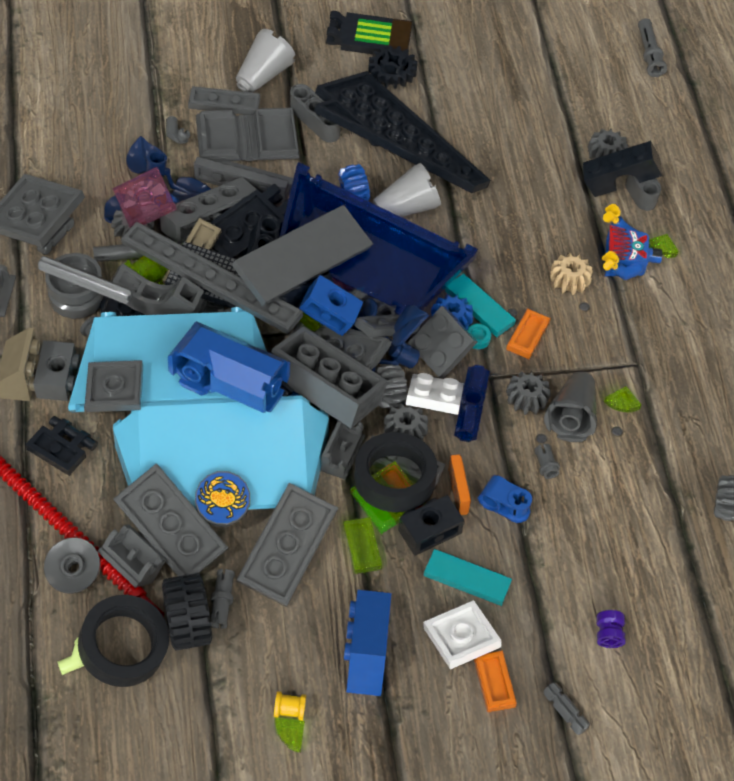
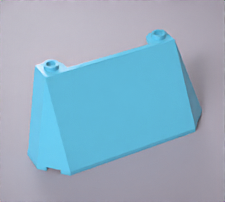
[68,307,267,413]
[113,396,329,511]

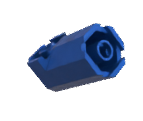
[168,321,290,413]

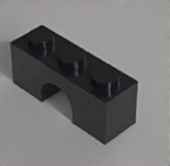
[583,141,662,197]

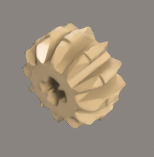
[550,253,593,295]

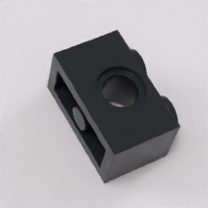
[398,495,464,556]

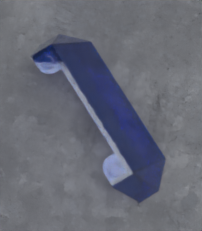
[279,162,478,315]

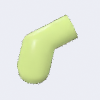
[57,638,84,675]

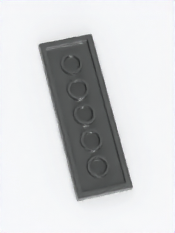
[232,205,373,306]

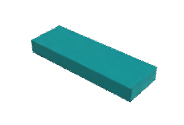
[445,273,516,337]
[424,549,512,606]

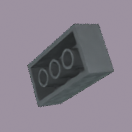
[271,326,388,428]

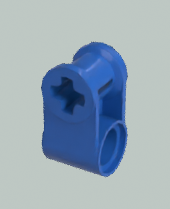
[478,475,532,523]

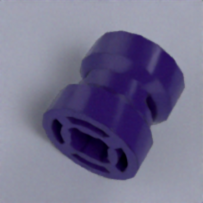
[596,610,626,648]

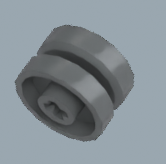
[45,253,104,319]

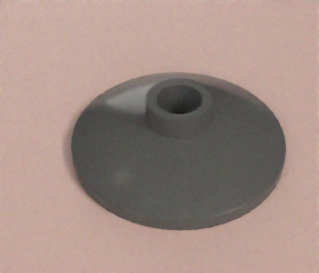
[44,538,100,594]

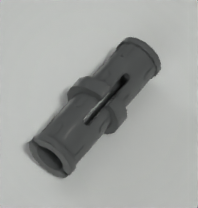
[210,569,235,629]

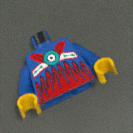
[602,204,662,280]

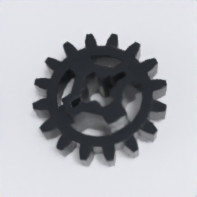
[368,45,418,89]

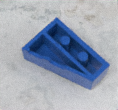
[344,590,392,696]

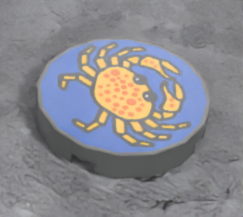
[195,471,250,527]

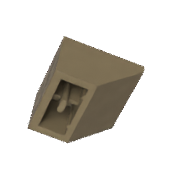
[0,328,40,401]

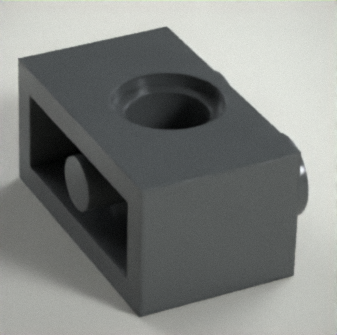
[33,340,80,401]

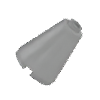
[236,29,296,93]
[371,163,441,221]

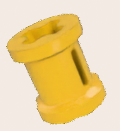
[274,691,306,721]

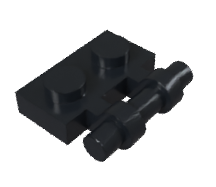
[26,416,98,476]

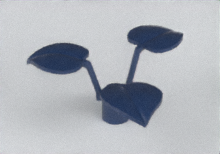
[104,136,211,223]
[351,298,430,372]

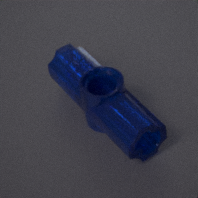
[454,365,490,442]

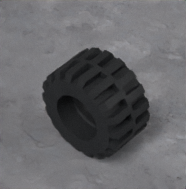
[162,573,212,651]

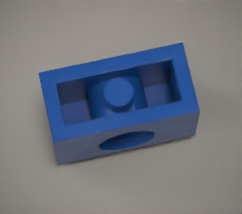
[299,275,363,336]

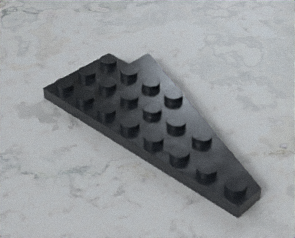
[314,71,491,193]

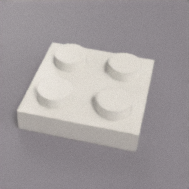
[406,373,464,415]
[423,600,501,669]

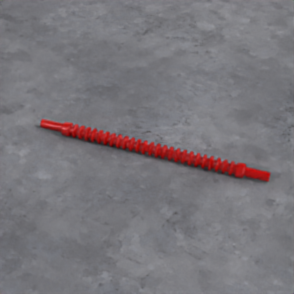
[0,455,165,617]

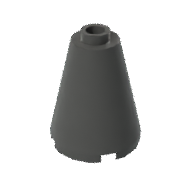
[544,372,597,442]

